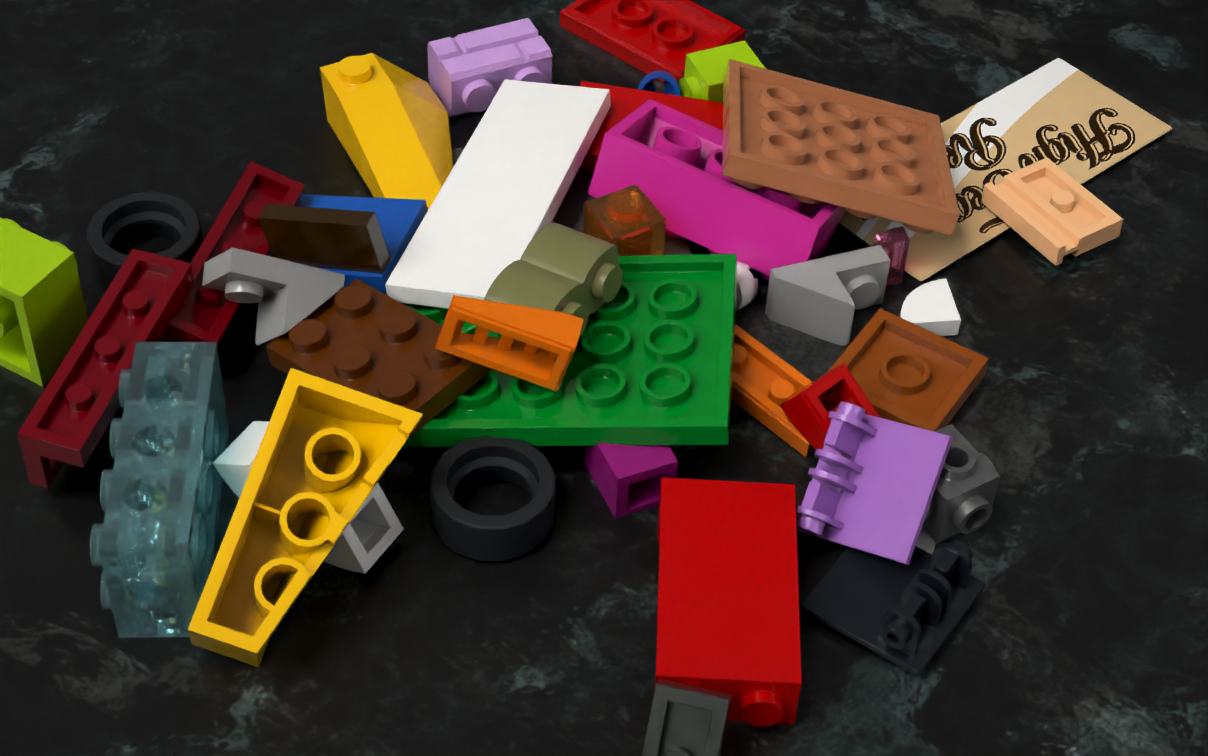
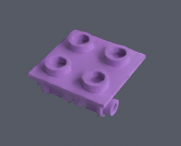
[796,401,953,565]

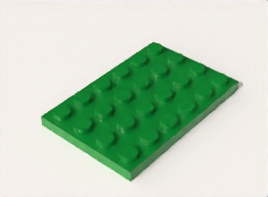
[384,254,738,447]

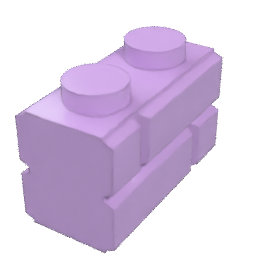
[427,18,552,118]

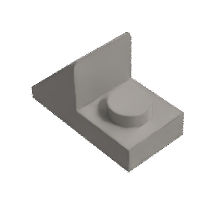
[765,245,891,346]
[202,247,345,346]

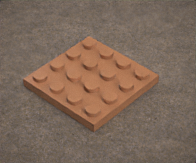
[722,59,960,236]

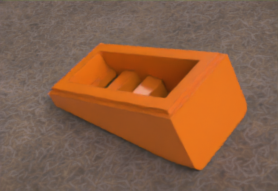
[435,295,584,392]

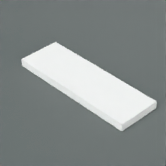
[385,79,611,309]

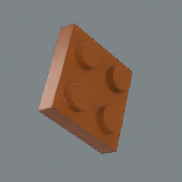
[826,308,989,431]

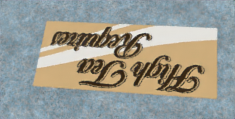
[839,58,1172,281]

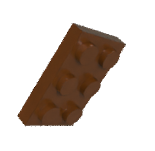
[266,278,492,439]

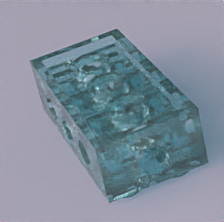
[90,342,229,638]

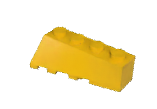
[188,368,423,667]

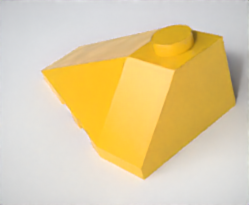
[320,53,453,210]

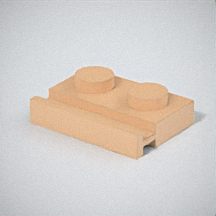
[981,157,1123,266]

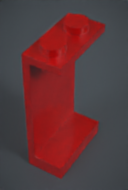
[653,477,802,727]

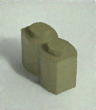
[484,222,623,341]

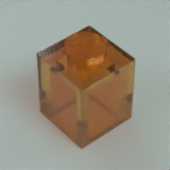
[583,184,666,256]

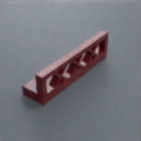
[145,161,305,372]
[17,248,194,489]

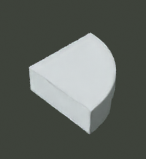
[900,279,961,336]

